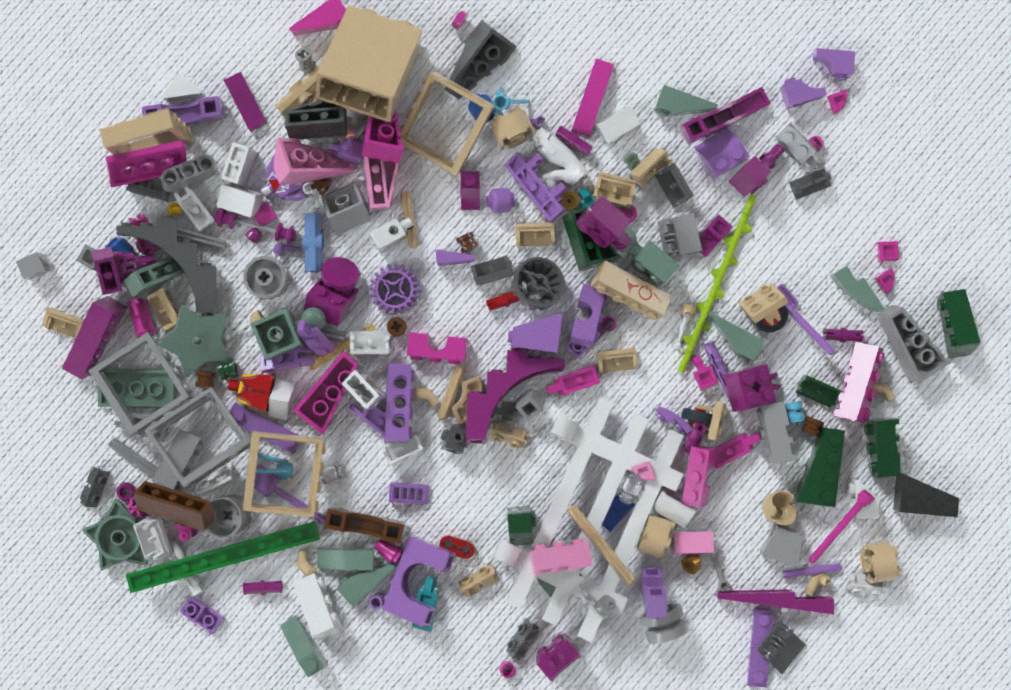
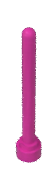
[809,489,875,564]

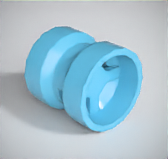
[785,401,805,423]

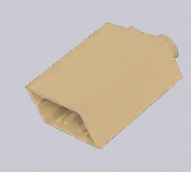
[315,5,422,122]

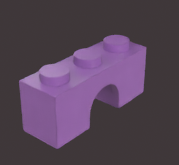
[569,283,608,348]
[641,567,667,619]

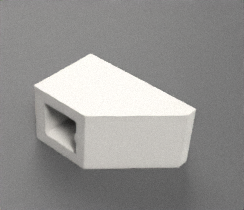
[848,478,880,519]

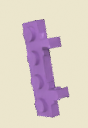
[504,152,568,223]

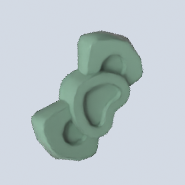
[623,152,640,180]

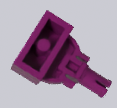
[728,144,785,197]
[91,247,156,295]

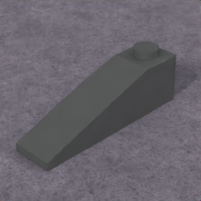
[444,20,517,99]

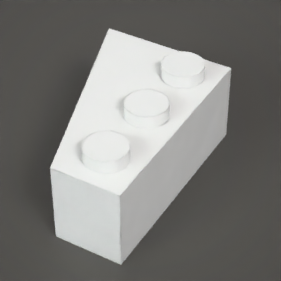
[293,573,343,640]

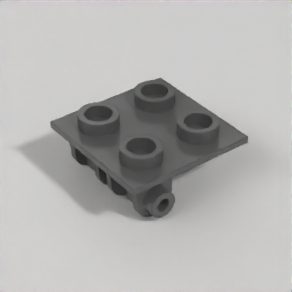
[756,620,806,674]

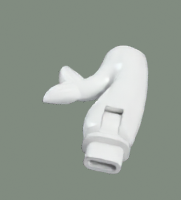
[532,127,588,188]

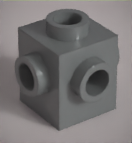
[440,424,468,455]

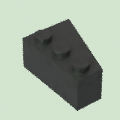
[285,100,348,140]
[893,473,959,517]

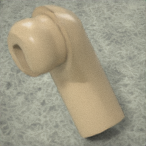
[873,382,896,402]
[413,388,440,408]
[297,550,317,576]
[805,573,831,597]

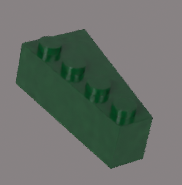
[794,427,845,507]

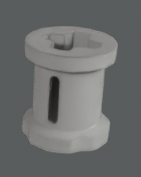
[295,47,316,73]

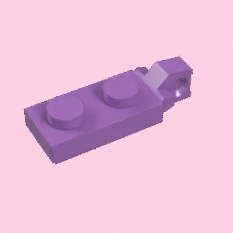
[297,320,335,355]

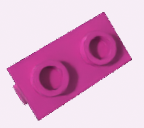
[128,214,158,255]
[127,298,156,338]
[174,524,198,541]

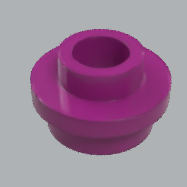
[117,482,136,502]

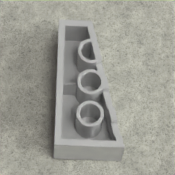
[876,305,951,383]

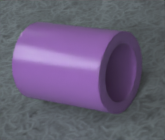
[369,593,385,610]

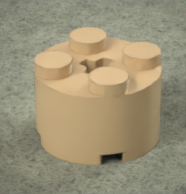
[491,107,535,150]
[637,514,675,559]
[860,541,901,583]

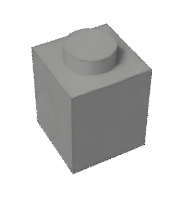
[16,252,51,280]
[516,388,543,422]

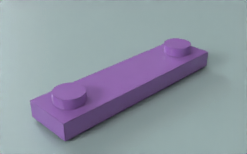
[229,402,301,454]
[747,608,774,688]

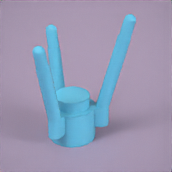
[493,86,530,116]
[256,453,293,481]

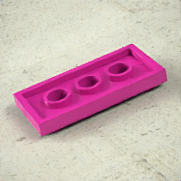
[105,140,187,188]

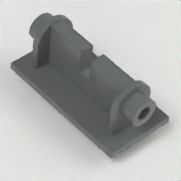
[789,168,832,200]
[491,401,518,421]
[79,466,110,508]
[506,618,540,660]

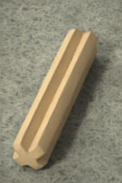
[400,191,419,248]
[437,365,466,420]

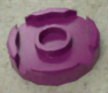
[321,257,360,291]

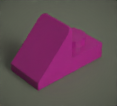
[460,171,480,210]

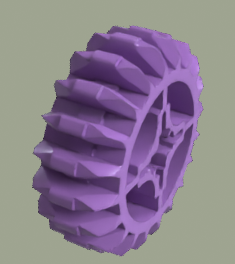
[369,263,421,315]

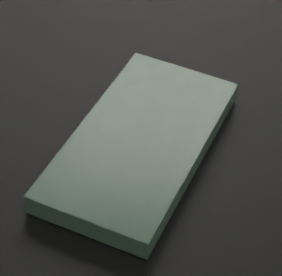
[98,368,176,408]

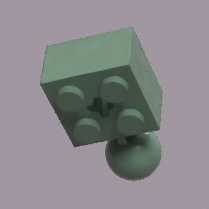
[615,228,680,285]
[250,307,326,361]

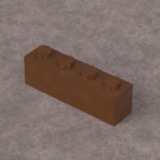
[134,481,215,532]

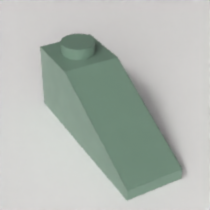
[654,85,718,117]
[124,258,184,297]
[710,314,765,363]
[337,563,397,607]
[280,615,328,678]

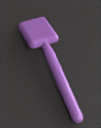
[777,283,835,355]
[254,465,326,524]

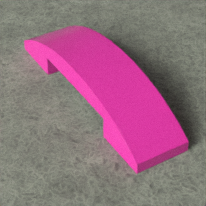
[571,58,614,137]

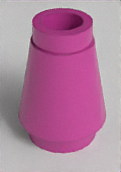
[374,539,404,565]

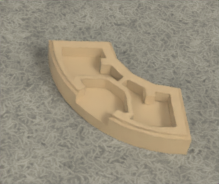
[451,375,483,425]

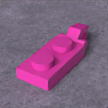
[546,365,600,396]
[714,433,761,469]

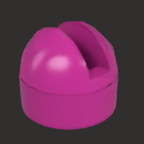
[808,136,824,151]
[499,661,516,678]

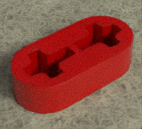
[439,535,475,559]

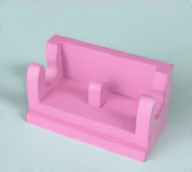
[673,531,714,555]

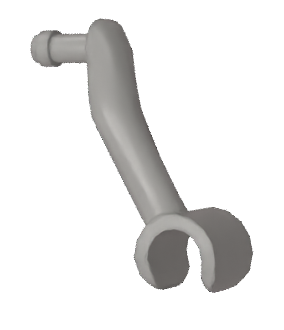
[711,549,730,592]

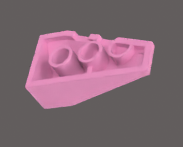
[273,138,355,184]

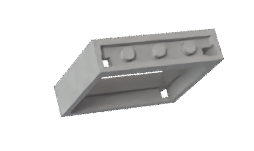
[89,332,193,436]
[144,387,251,491]

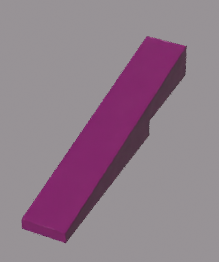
[715,589,834,615]

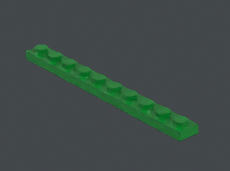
[125,521,320,593]

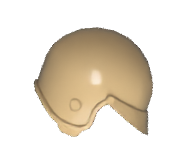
[762,490,797,525]

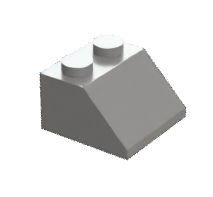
[321,182,372,235]

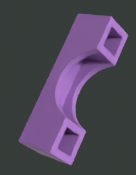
[141,96,225,124]

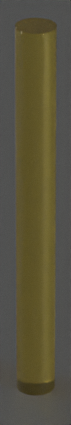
[309,323,376,371]

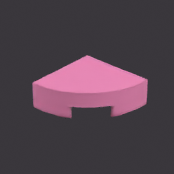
[631,461,656,481]

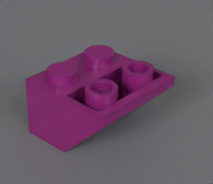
[304,278,359,327]

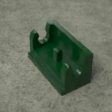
[795,375,842,408]

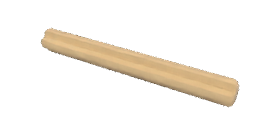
[567,505,635,585]

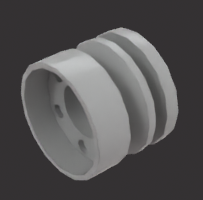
[206,494,252,538]

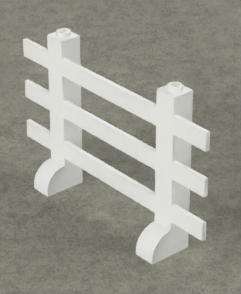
[492,397,684,643]

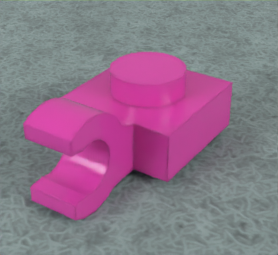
[691,355,719,391]

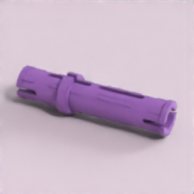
[703,341,729,398]

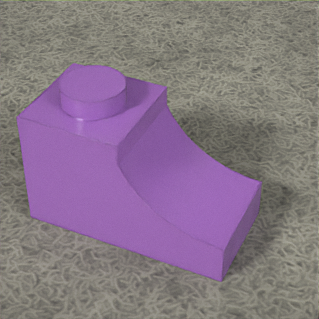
[812,48,855,81]
[780,77,827,109]

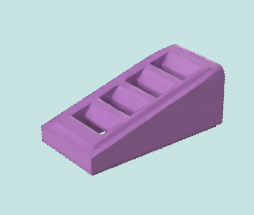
[435,250,476,266]
[388,482,429,504]

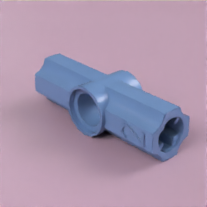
[302,213,324,272]

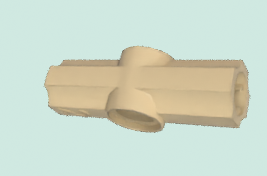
[274,67,318,117]

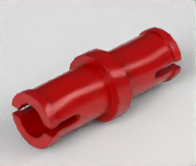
[486,291,521,312]

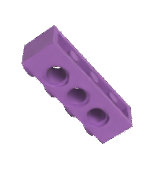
[384,363,415,443]

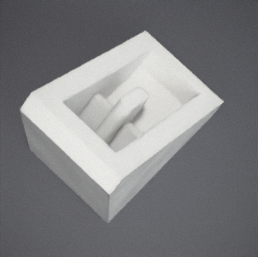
[162,73,205,102]
[268,379,296,421]

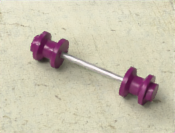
[215,208,298,245]

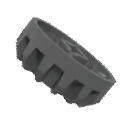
[511,257,565,311]

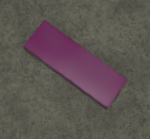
[224,71,267,132]

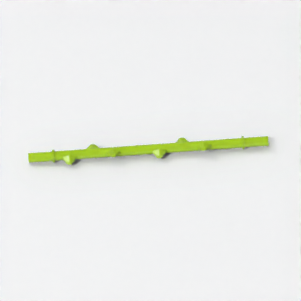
[677,194,757,373]

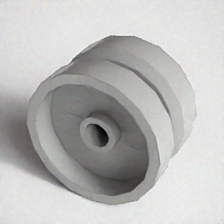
[243,256,290,299]
[640,603,689,644]

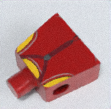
[228,374,276,411]

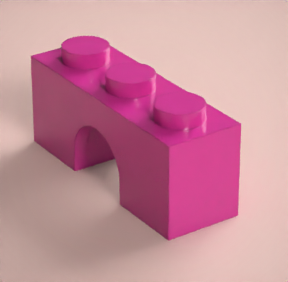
[407,332,467,365]
[682,445,717,508]

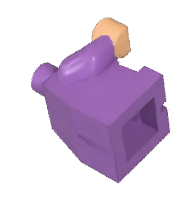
[330,130,364,164]

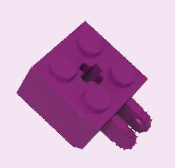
[575,195,633,251]
[724,364,781,412]
[536,632,582,682]

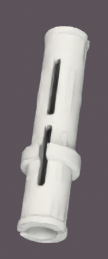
[169,540,204,596]

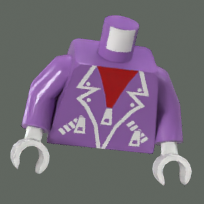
[261,154,317,201]

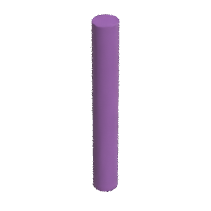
[783,563,842,579]

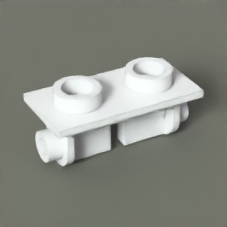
[845,573,889,596]

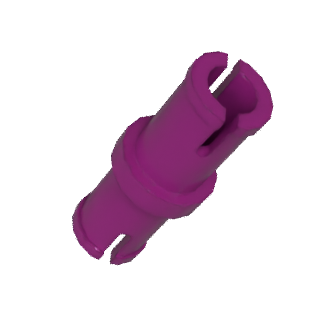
[555,125,593,156]
[822,328,864,343]
[682,423,706,453]
[243,580,283,595]

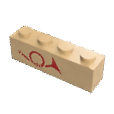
[590,261,672,321]

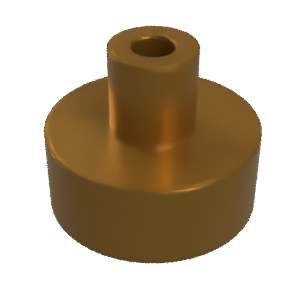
[560,191,579,211]
[681,554,701,575]

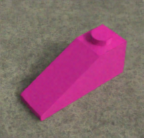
[289,0,346,36]

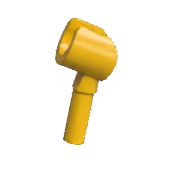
[167,203,182,216]

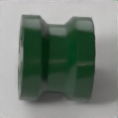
[218,359,238,381]

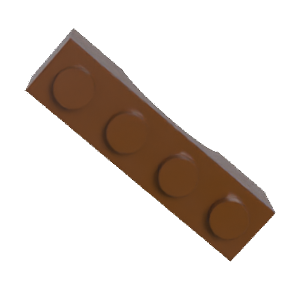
[324,507,406,544]

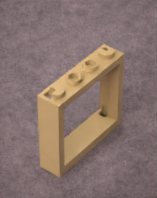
[399,71,495,175]
[99,108,194,154]
[242,431,326,517]

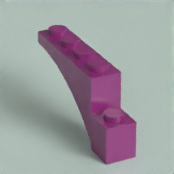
[679,87,771,145]

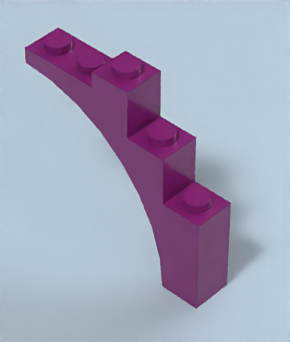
[466,348,565,444]

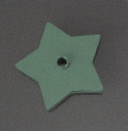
[157,304,229,377]
[82,499,148,571]

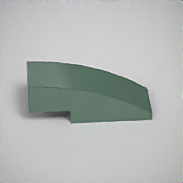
[829,266,885,312]
[317,548,375,570]

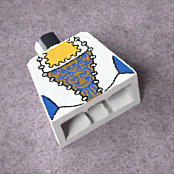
[369,217,414,253]
[342,370,386,410]

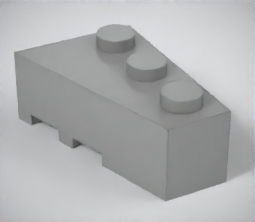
[756,401,797,464]
[152,429,203,491]

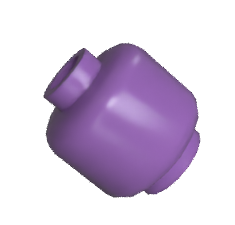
[486,188,515,213]

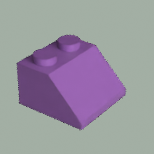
[694,128,750,180]

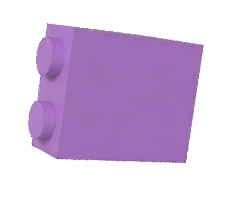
[507,313,562,353]

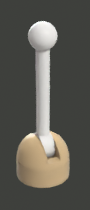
[674,303,697,349]
[223,310,265,342]

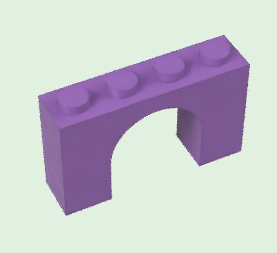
[383,536,456,627]

